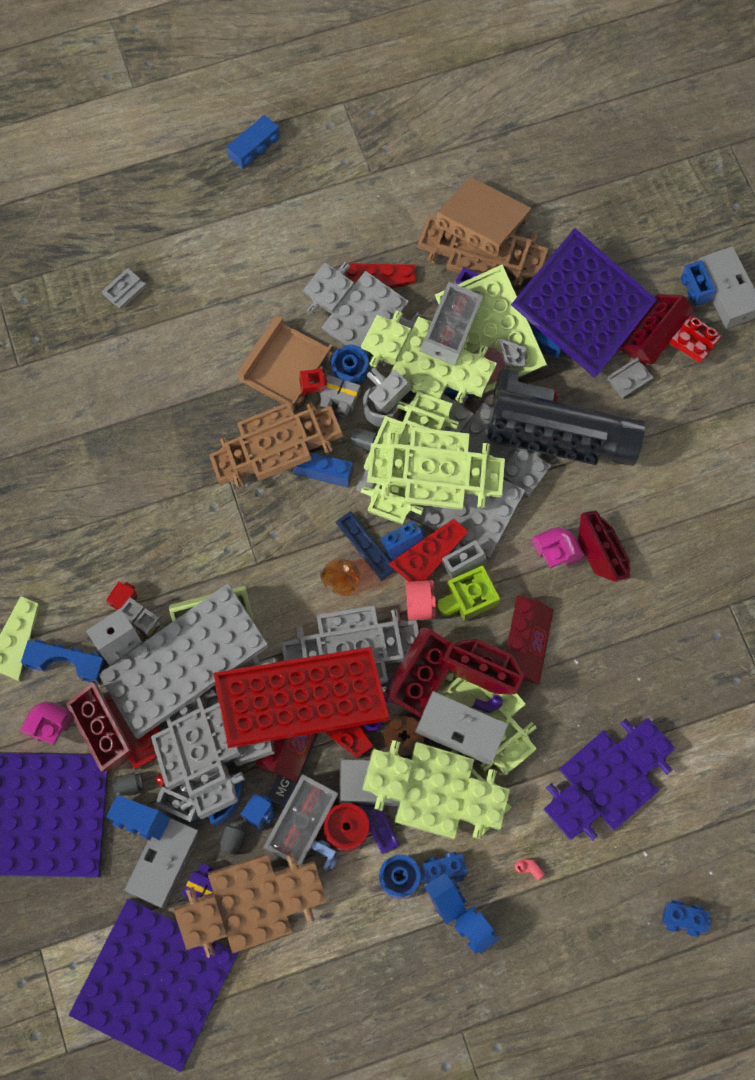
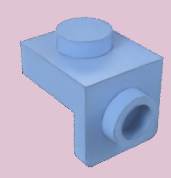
[310,840,338,872]

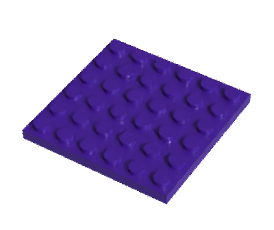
[511,228,657,378]
[0,753,108,878]
[68,899,238,1072]

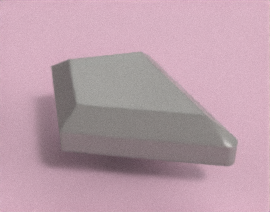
[499,339,526,367]

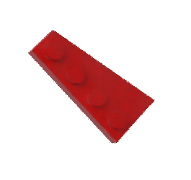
[344,263,416,288]
[389,518,468,582]

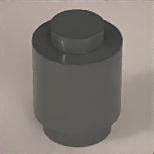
[351,429,377,451]
[113,772,143,796]
[220,823,245,855]

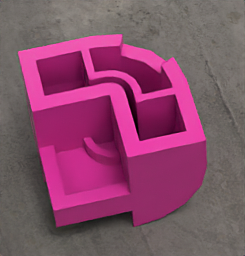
[532,527,584,569]
[20,702,73,746]

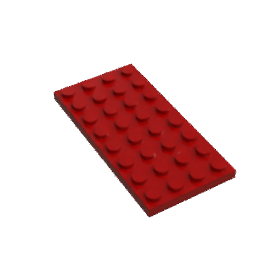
[214,647,389,748]

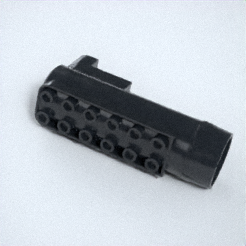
[487,369,645,466]

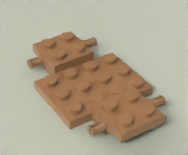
[417,215,548,288]
[209,402,344,489]
[174,853,327,957]

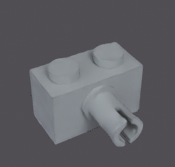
[367,368,413,414]
[442,540,488,579]
[155,783,199,822]

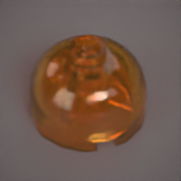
[320,558,360,596]

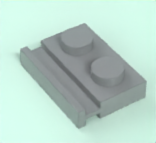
[102,268,147,310]
[607,358,654,399]

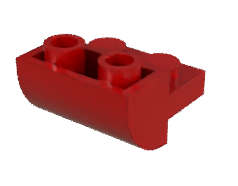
[670,315,722,363]

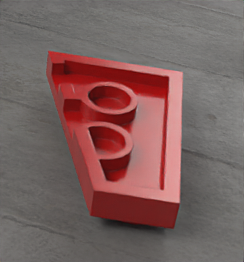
[324,726,374,759]

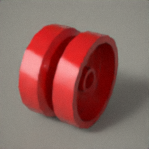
[323,803,369,852]

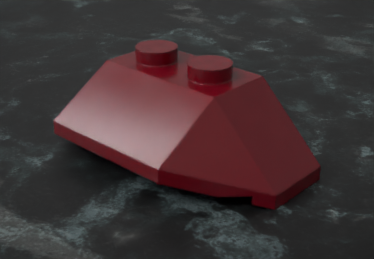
[578,510,631,582]
[442,638,524,694]

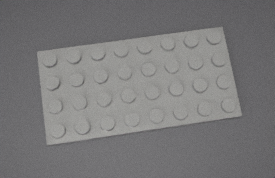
[356,470,525,558]
[98,583,270,739]

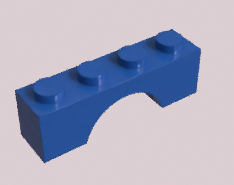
[21,639,106,685]

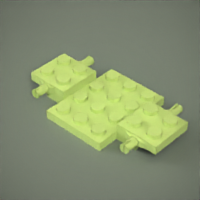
[361,311,497,403]
[361,391,459,525]
[367,427,505,510]
[437,669,537,775]
[362,740,510,839]

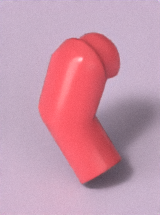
[515,859,545,881]

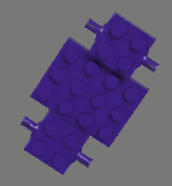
[543,718,676,841]

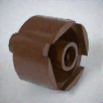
[384,716,424,760]

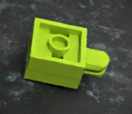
[437,565,500,621]

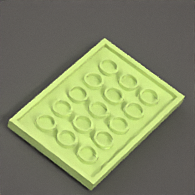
[435,265,547,394]

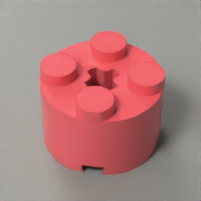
[406,580,436,621]

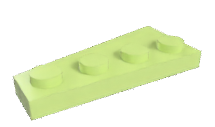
[0,596,39,682]

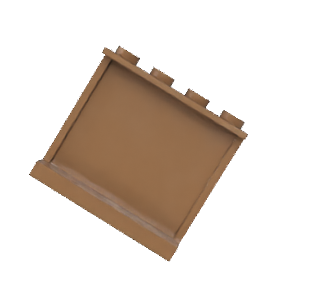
[435,177,532,257]
[237,315,334,411]

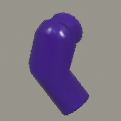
[473,695,503,713]

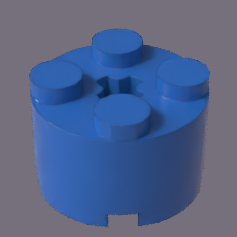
[331,345,369,386]
[379,854,421,899]
[454,905,501,955]

